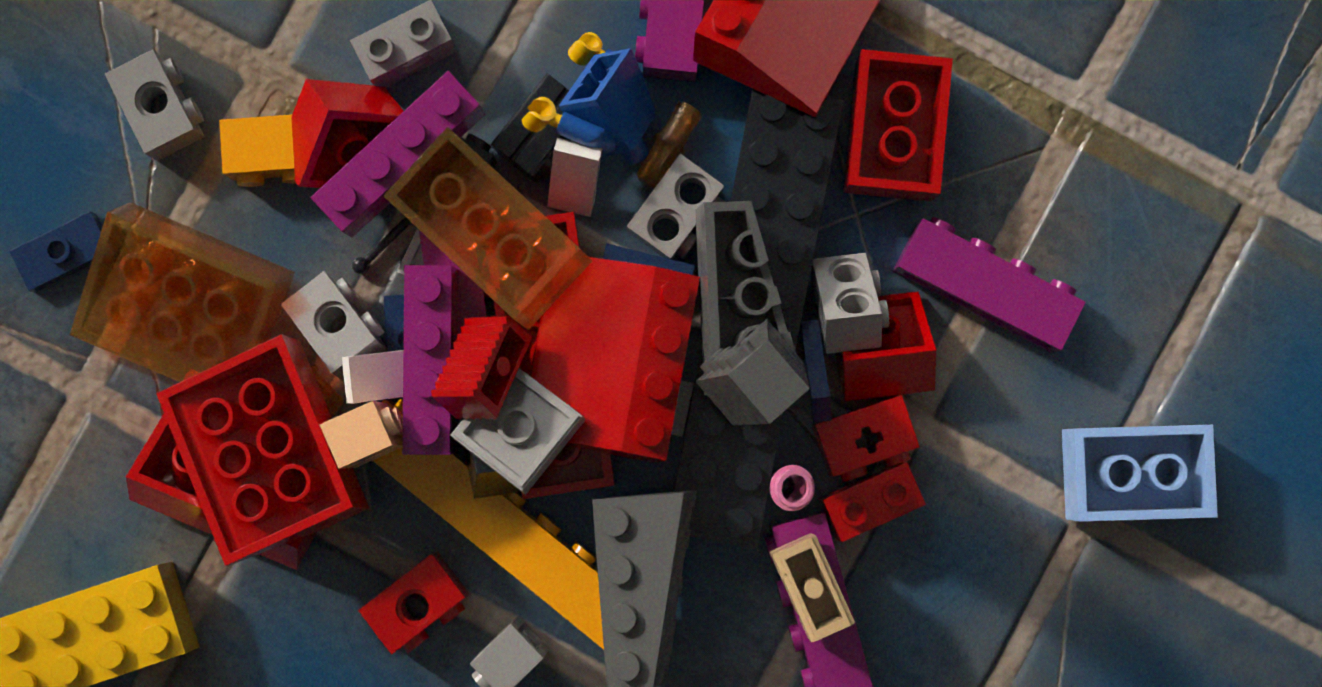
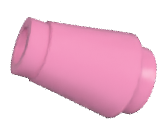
[769,465,815,511]

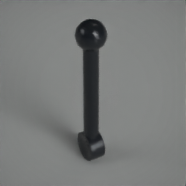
[352,203,425,275]

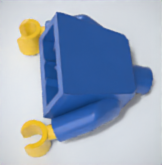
[522,32,655,165]

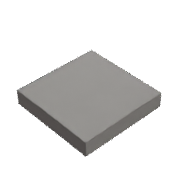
[450,368,585,495]

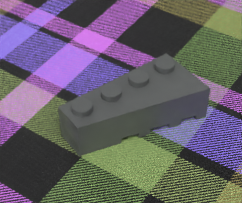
[695,201,795,395]
[696,319,810,425]
[592,490,697,687]

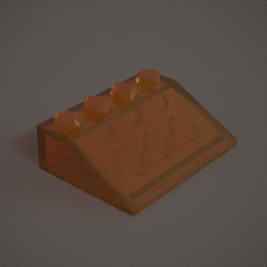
[70,202,295,382]

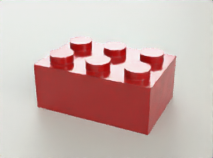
[843,49,953,202]

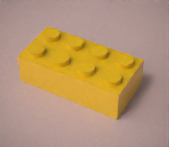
[0,561,200,687]

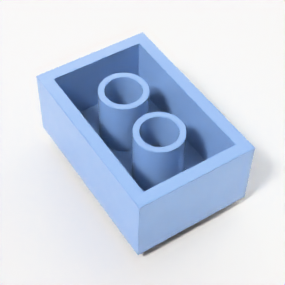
[1062,425,1218,522]

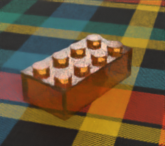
[384,127,592,330]

